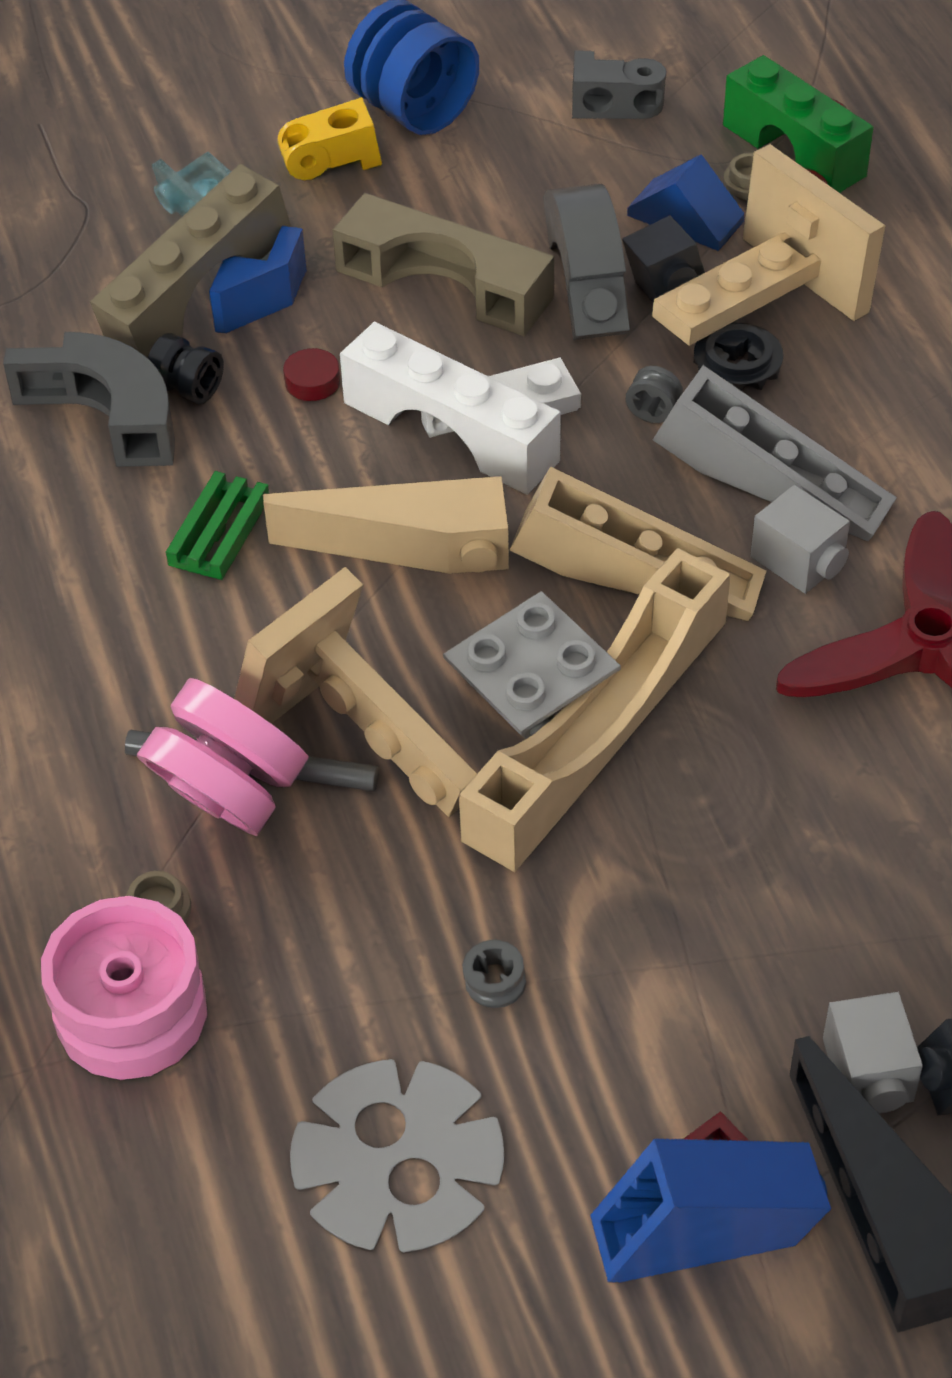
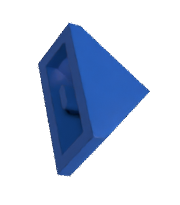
[627,154,745,251]

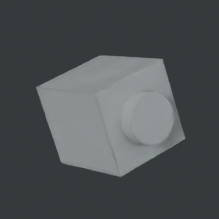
[750,485,850,594]
[823,992,923,1113]

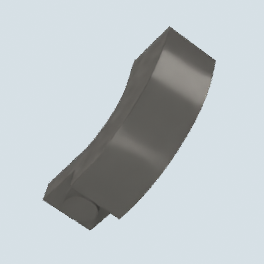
[543,184,630,340]
[3,332,175,467]

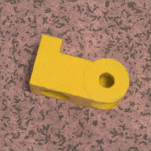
[277,97,382,180]

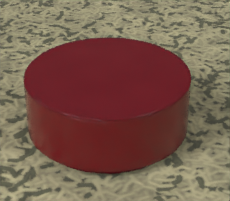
[283,348,340,401]

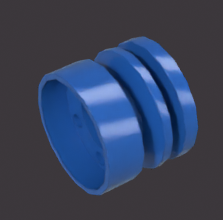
[344,0,480,135]

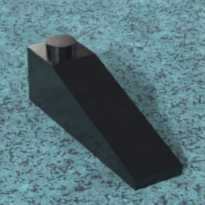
[789,1036,952,1333]

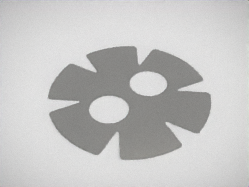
[290,1059,504,1253]

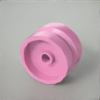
[137,678,309,836]
[41,896,207,1080]

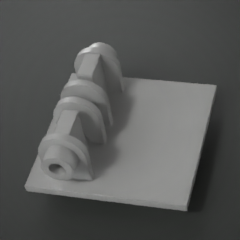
[443,591,621,739]

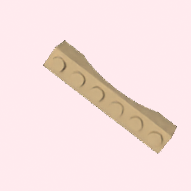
[459,548,731,872]

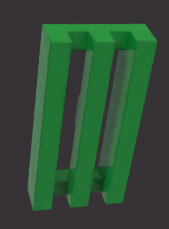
[166,471,269,580]

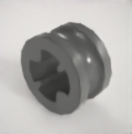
[626,366,683,423]
[462,939,526,1008]

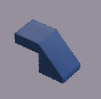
[209,226,307,334]

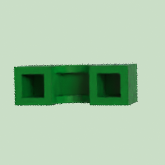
[723,55,874,193]

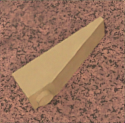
[509,466,767,621]
[263,476,509,574]

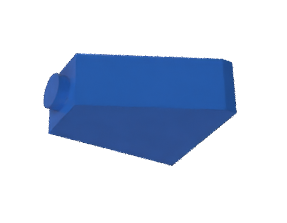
[590,1139,831,1282]

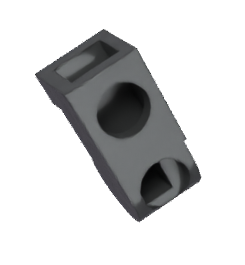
[572,50,667,119]

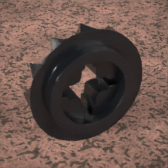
[693,323,784,391]

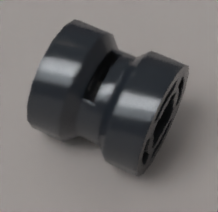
[148,333,224,404]

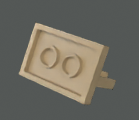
[652,144,886,346]
[234,567,477,817]

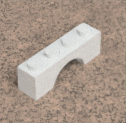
[340,321,561,495]

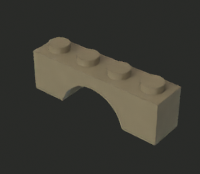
[90,164,291,358]
[332,193,555,337]

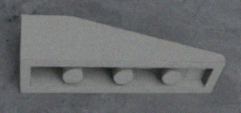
[653,365,897,541]

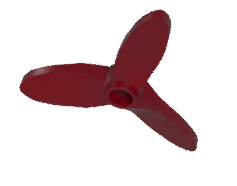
[776,511,952,697]

